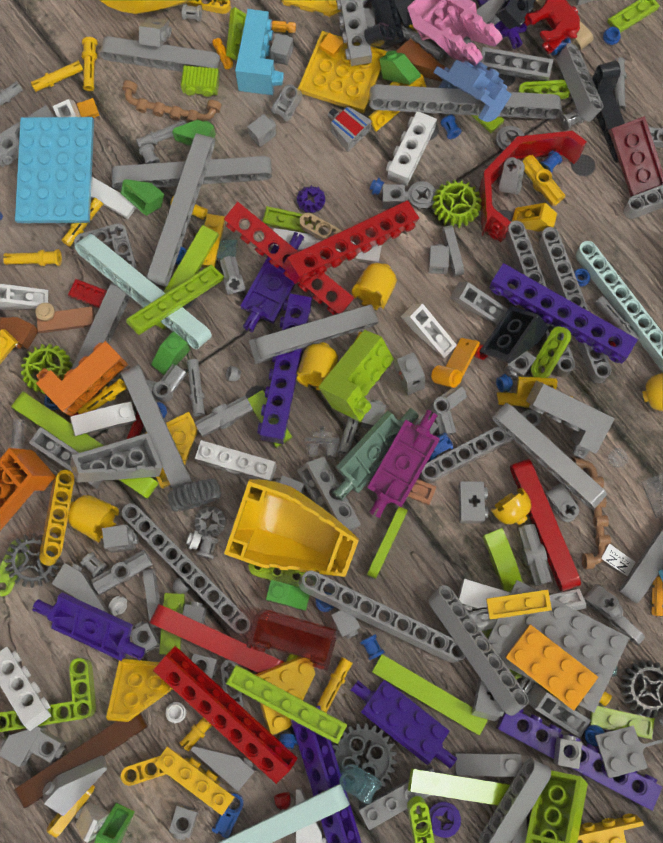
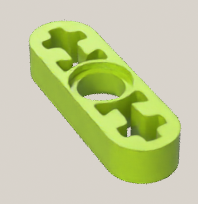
[407,796,435,843]

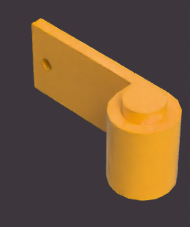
[431,338,480,388]

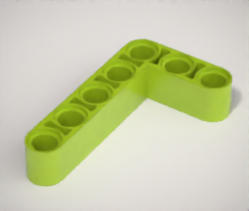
[0,658,96,732]

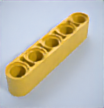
[39,470,74,566]

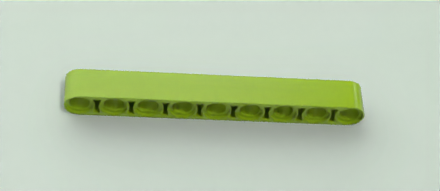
[11,391,159,499]

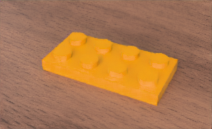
[505,624,598,711]

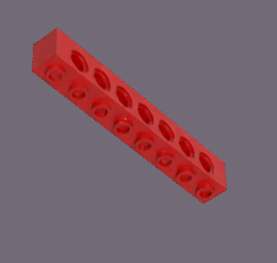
[283,200,419,284]
[224,201,354,315]
[153,646,298,784]

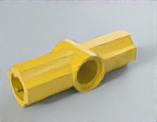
[522,155,566,206]

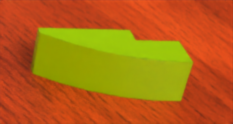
[482,528,523,592]

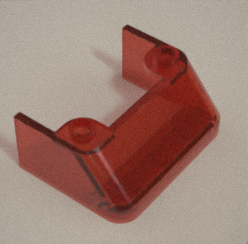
[247,609,339,671]

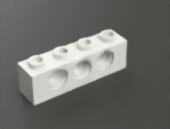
[386,112,437,187]
[195,440,277,481]
[0,647,51,731]

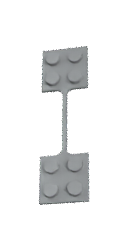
[595,726,663,779]

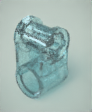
[339,764,382,804]

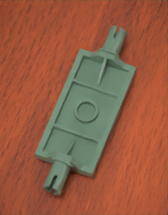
[333,408,419,501]

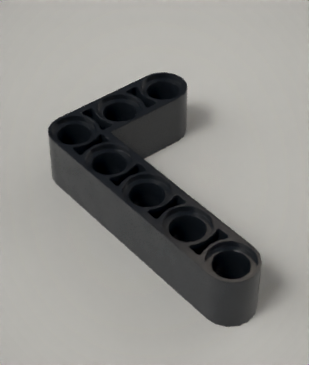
[364,0,404,48]
[592,61,625,163]

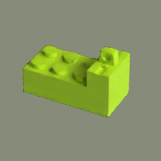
[319,330,394,422]
[525,770,588,843]

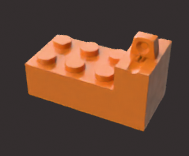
[36,341,129,417]
[0,448,56,531]

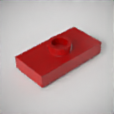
[68,279,107,308]

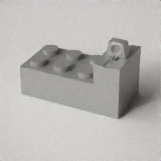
[526,380,615,459]

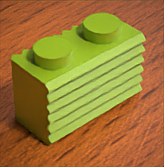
[181,65,220,97]

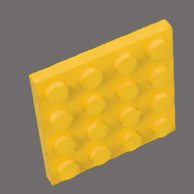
[298,31,388,114]

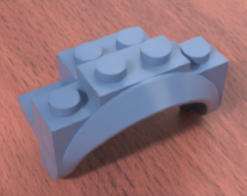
[433,60,512,122]

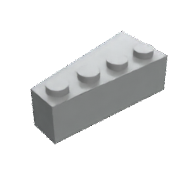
[70,433,163,482]

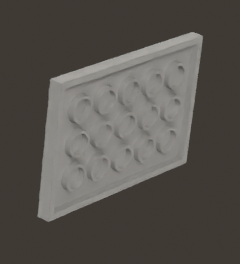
[488,580,629,713]

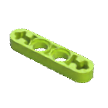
[367,506,408,579]

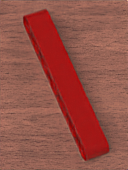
[510,459,581,592]
[149,604,285,673]

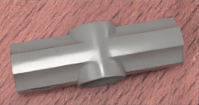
[194,396,253,438]
[518,524,552,586]
[91,550,153,595]

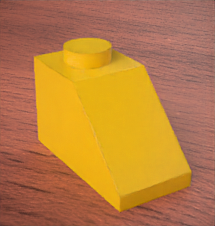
[512,203,557,232]

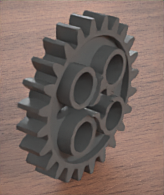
[332,723,397,794]

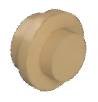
[35,303,55,321]

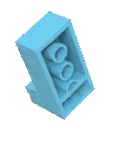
[235,9,284,95]

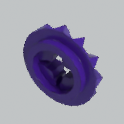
[297,185,325,213]
[429,802,461,838]

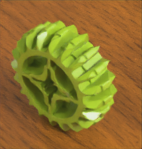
[432,179,482,228]
[20,344,73,394]

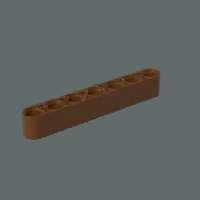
[14,713,148,809]

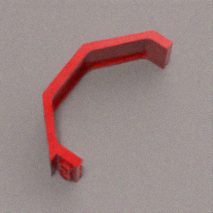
[479,130,587,243]

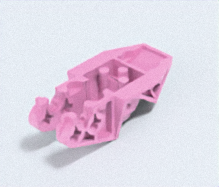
[407,0,503,66]

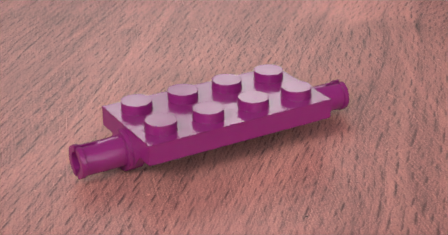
[367,409,440,518]

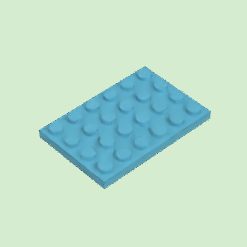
[15,117,94,223]

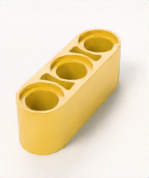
[121,752,182,786]

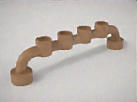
[122,80,222,123]
[571,456,611,569]

